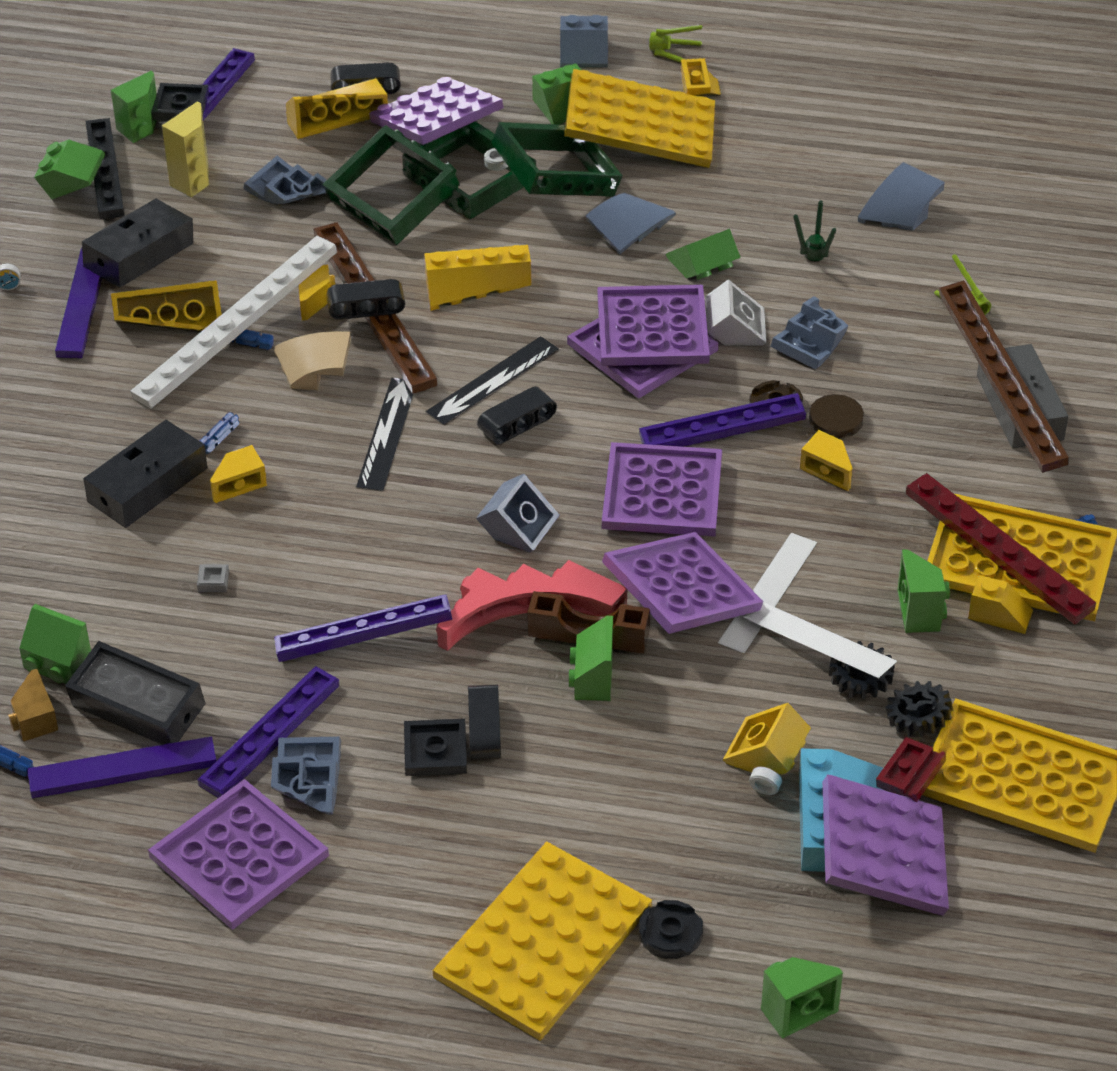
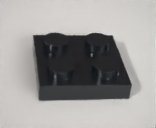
[151,82,209,121]
[404,718,467,776]

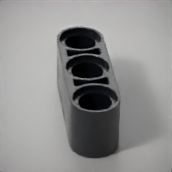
[330,62,401,95]
[326,279,405,320]
[477,386,557,444]
[468,684,501,760]

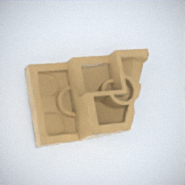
[274,331,351,390]

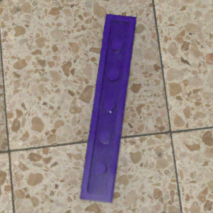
[202,48,255,121]
[55,248,102,358]
[639,393,806,447]
[274,594,453,662]
[198,666,339,798]
[27,736,216,799]

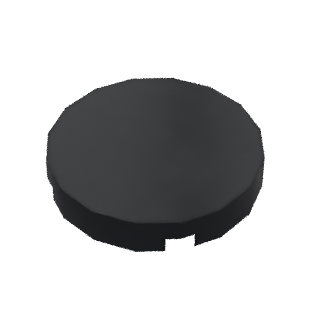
[639,900,703,959]

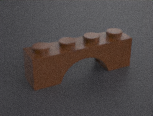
[527,591,650,654]

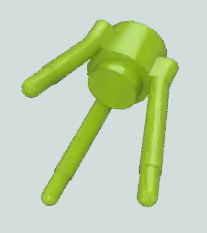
[649,25,703,63]
[934,254,991,315]

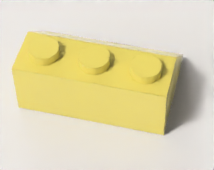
[162,102,209,197]

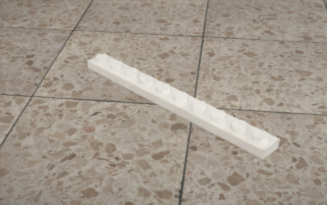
[130,236,337,409]

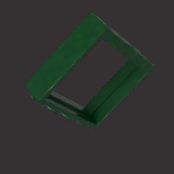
[402,121,536,220]
[491,122,623,197]
[322,125,460,245]

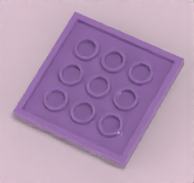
[369,77,504,145]
[597,285,710,366]
[567,318,718,399]
[602,442,722,536]
[602,532,764,634]
[822,774,949,916]
[148,779,329,930]

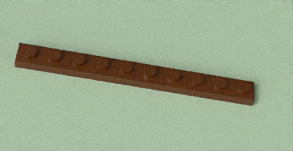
[313,222,437,394]
[939,280,1069,473]

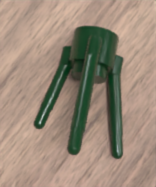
[793,200,836,262]

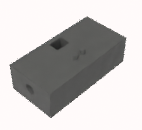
[977,344,1068,449]

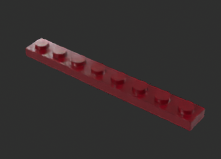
[906,473,1096,625]

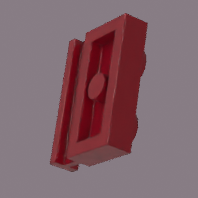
[876,737,946,803]

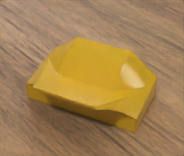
[681,58,721,95]

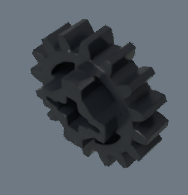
[828,641,895,699]
[885,681,953,737]

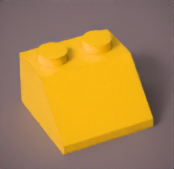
[723,703,811,775]

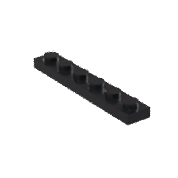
[85,118,125,220]

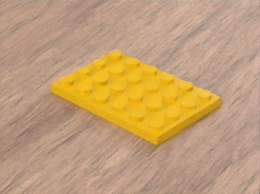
[565,69,715,168]
[927,494,1117,622]
[923,698,1117,853]
[432,841,652,1041]

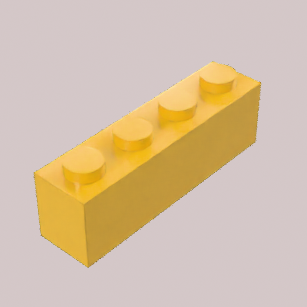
[285,79,388,139]
[424,245,531,311]
[111,280,222,331]

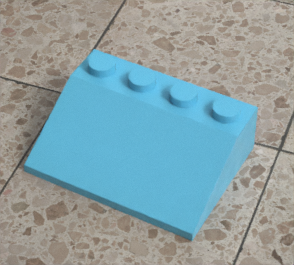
[799,748,885,872]

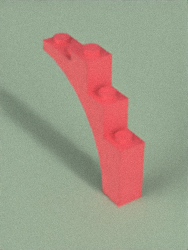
[436,560,628,651]

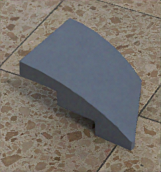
[244,155,326,204]
[858,162,945,231]
[586,193,676,254]
[770,296,848,369]
[271,736,341,815]

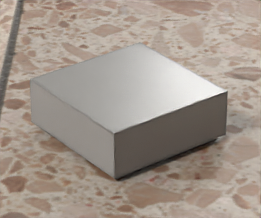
[197,564,229,592]

